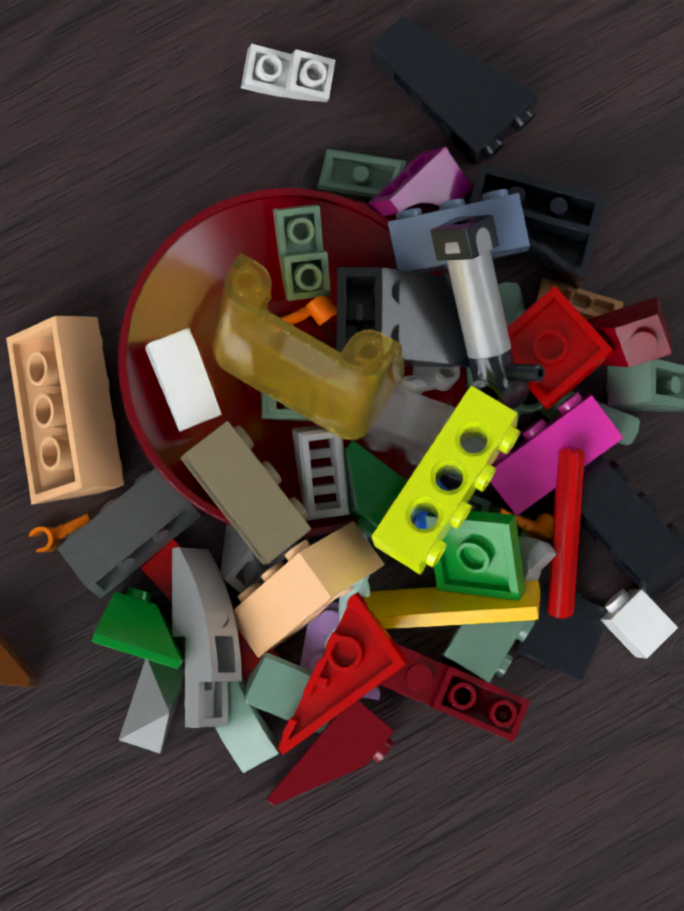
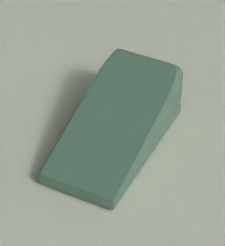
[317,149,408,202]

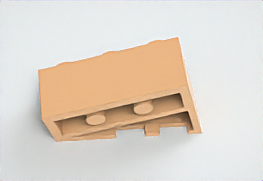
[233,521,385,658]

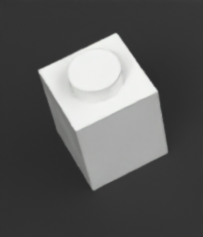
[600,589,678,658]

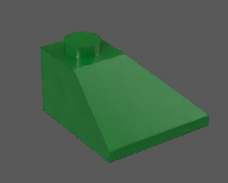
[91,586,185,669]

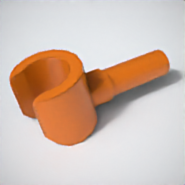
[273,296,337,331]
[498,507,554,542]
[29,514,90,552]

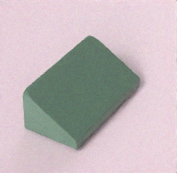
[244,652,329,733]

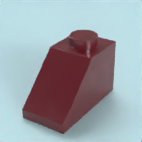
[586,297,672,367]

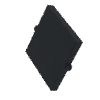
[515,582,608,681]

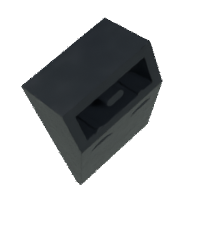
[336,267,470,367]

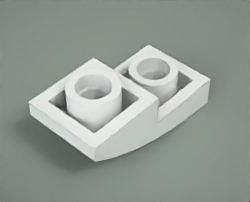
[241,44,336,102]

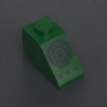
[344,440,407,539]

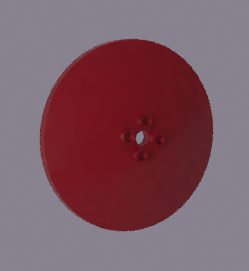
[118,188,467,537]

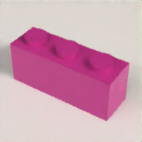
[490,392,623,516]

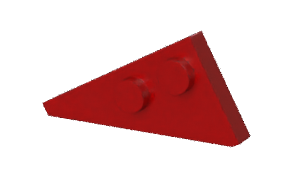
[278,592,409,755]

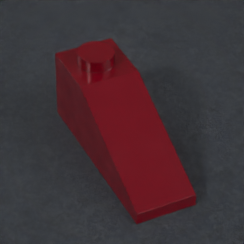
[266,700,394,806]

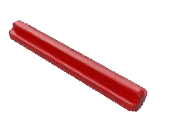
[548,447,585,618]

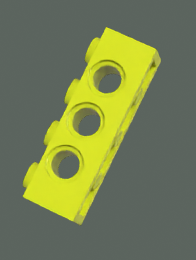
[372,386,520,575]

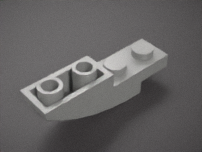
[172,547,242,728]

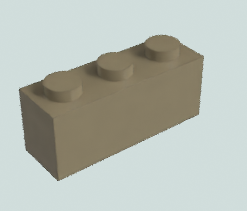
[180,421,311,564]

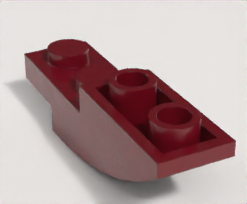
[379,644,531,742]

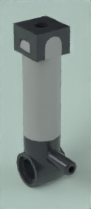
[430,215,545,410]

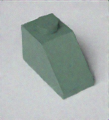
[606,359,684,412]

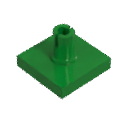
[425,510,526,601]

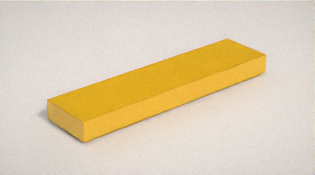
[364,580,540,629]

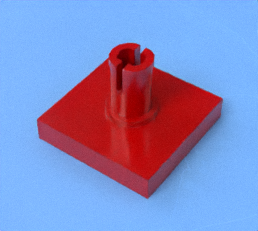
[507,286,614,410]

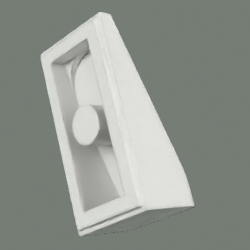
[145,328,222,432]

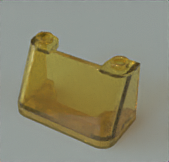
[213,253,405,440]

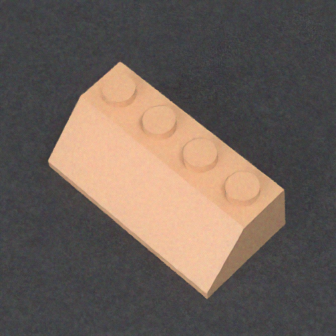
[6,316,124,504]

